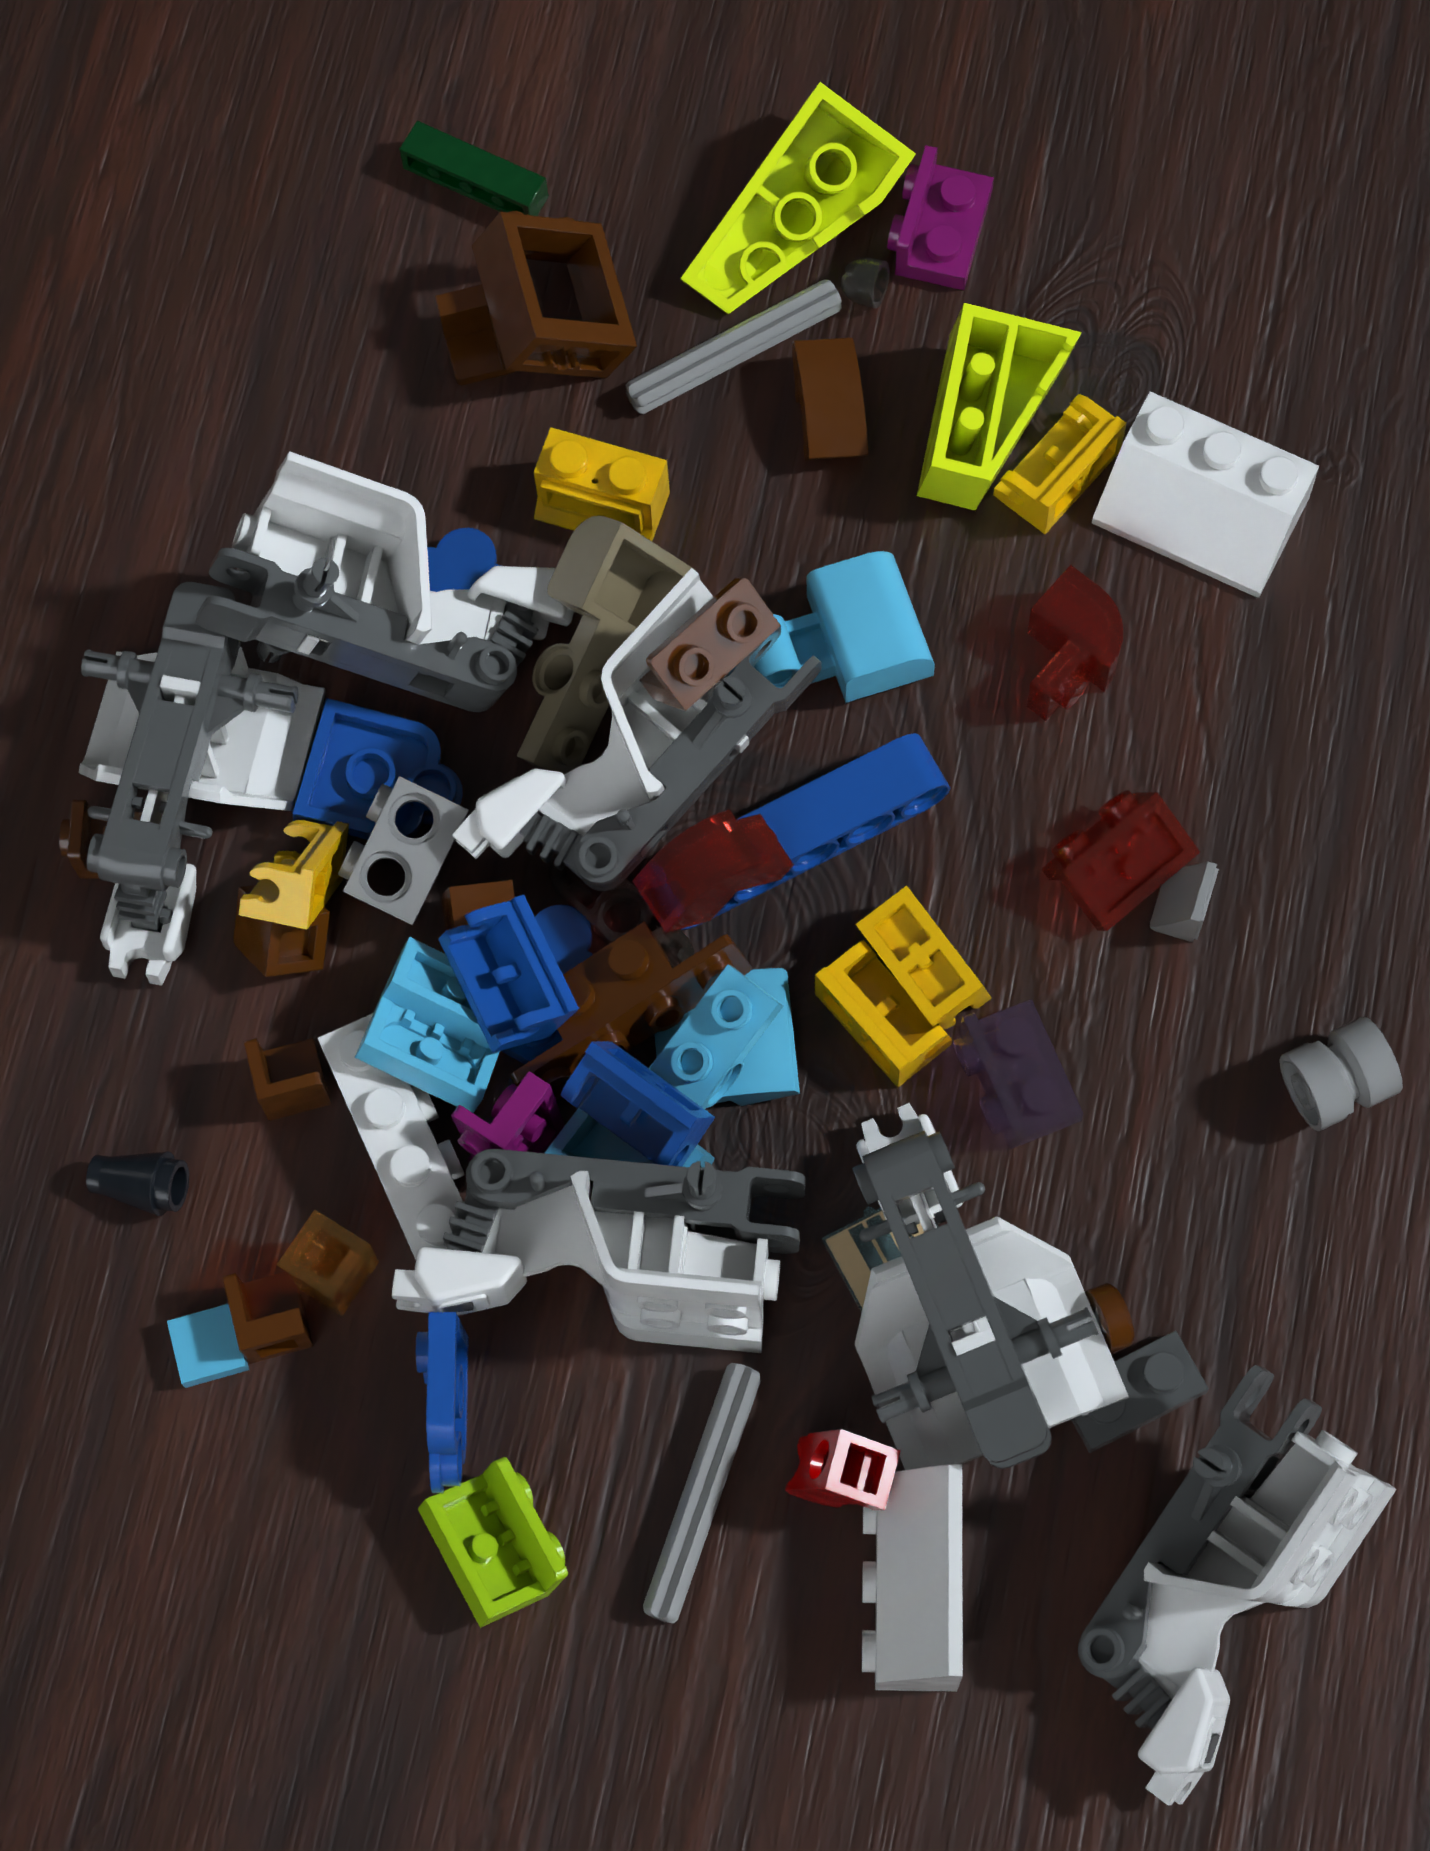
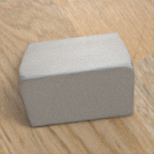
[1150,861,1219,942]

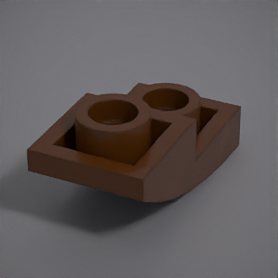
[792,338,869,461]

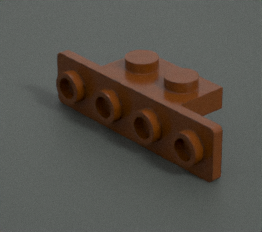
[511,922,752,1101]

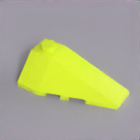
[680,82,916,315]

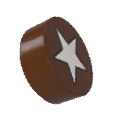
[1085,1283,1134,1353]

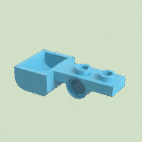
[727,551,935,703]
[545,964,784,1167]

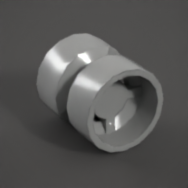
[1279,1017,1403,1131]

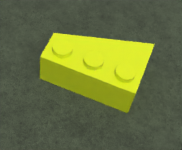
[917,303,1082,511]

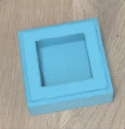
[167,1304,249,1388]

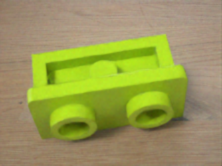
[418,1457,568,1628]

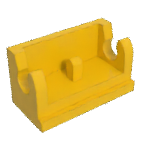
[993,394,1127,534]
[239,820,349,930]
[855,885,992,1029]
[815,940,952,1088]

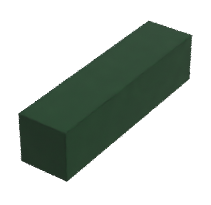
[399,121,549,216]

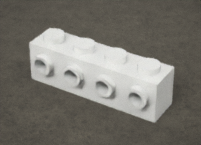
[318,1013,465,1260]

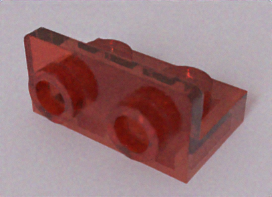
[1042,790,1200,931]

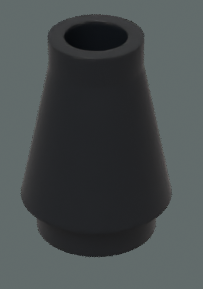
[86,1152,189,1216]

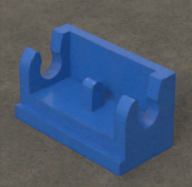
[438,895,579,1053]
[561,1041,715,1167]

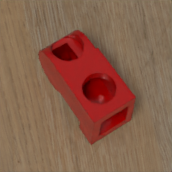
[785,1429,901,1510]

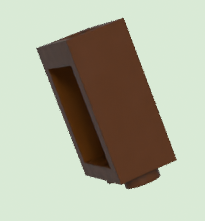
[472,211,637,378]

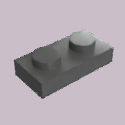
[1071,1330,1209,1454]

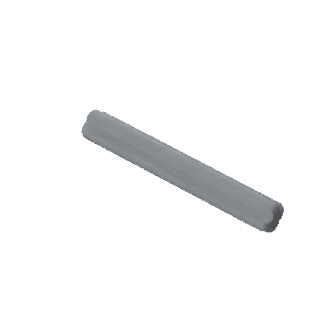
[625,280,842,414]
[643,1363,761,1623]

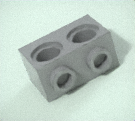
[338,776,469,925]

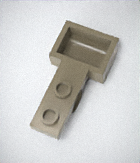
[517,516,696,774]

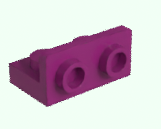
[887,145,994,290]
[451,1071,565,1163]

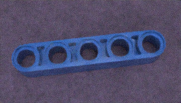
[648,733,951,930]

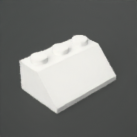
[1092,392,1319,598]
[862,1464,963,1692]

